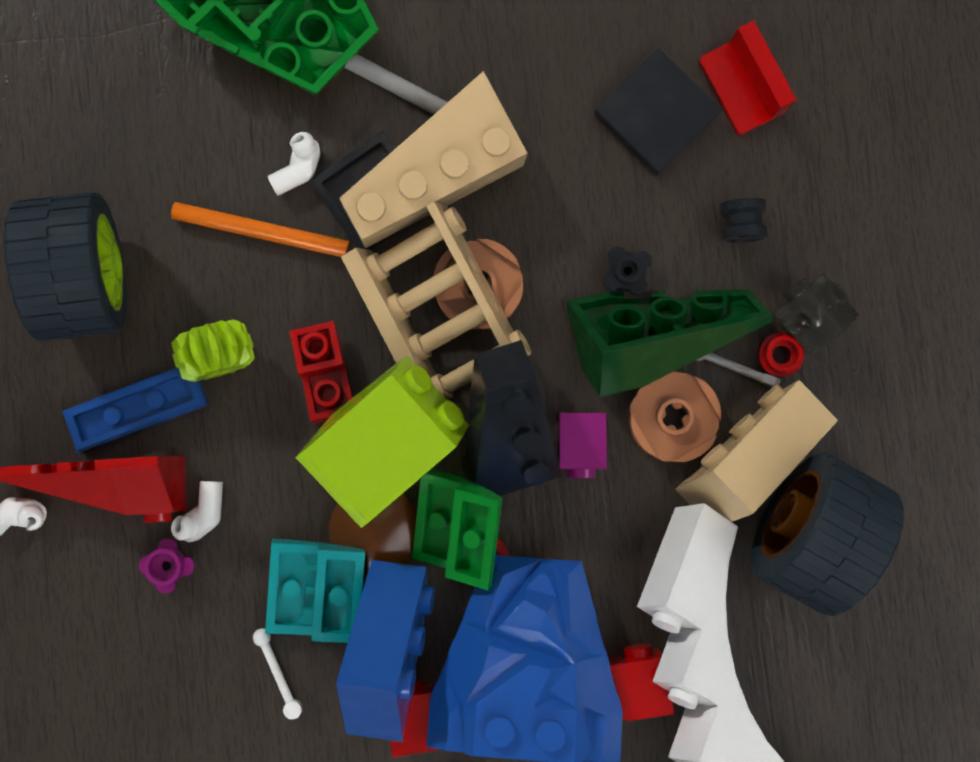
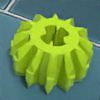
[171,319,255,382]

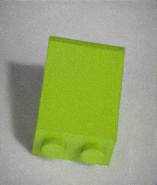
[295,355,469,528]

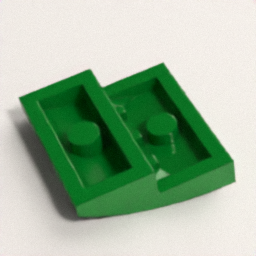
[412,468,503,591]

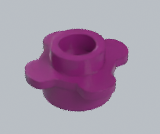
[139,538,195,594]

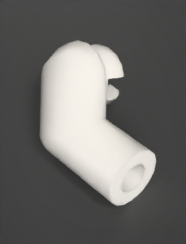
[267,132,320,196]

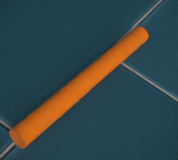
[171,202,350,257]

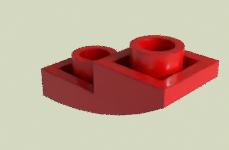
[289,320,354,424]

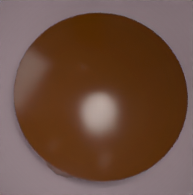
[329,494,417,575]

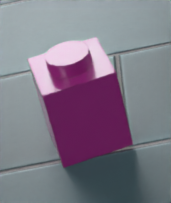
[557,413,607,478]

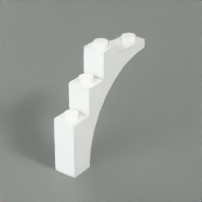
[637,503,784,762]

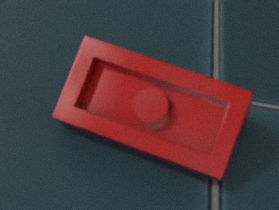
[698,20,797,136]

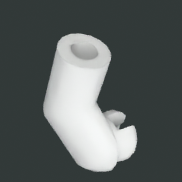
[171,481,223,542]
[0,497,47,536]

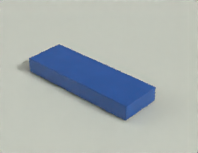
[62,368,210,454]

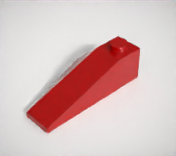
[0,456,187,523]

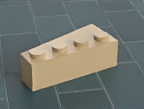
[339,71,528,248]

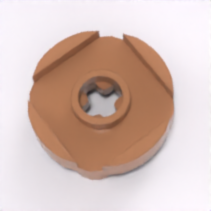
[434,239,523,331]
[628,371,721,462]

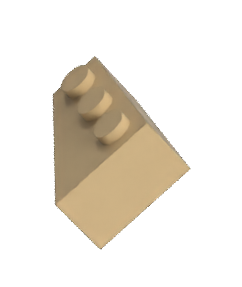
[675,380,838,522]

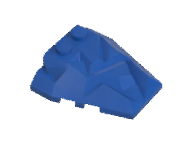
[426,555,623,762]

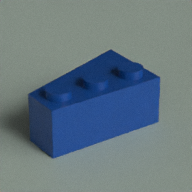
[336,560,435,742]

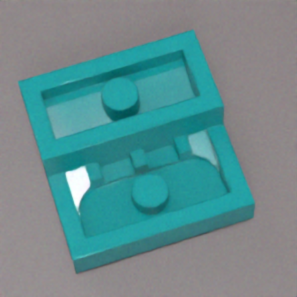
[265,538,365,643]

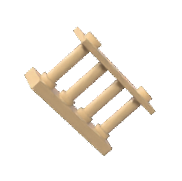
[341,201,531,401]

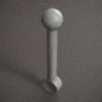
[696,352,781,388]

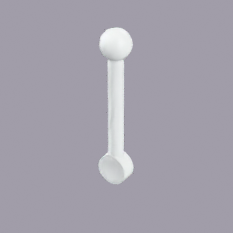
[253,628,303,720]

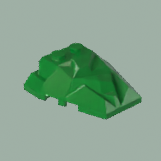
[153,0,379,96]

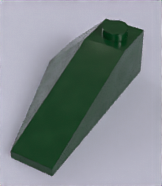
[567,290,773,397]

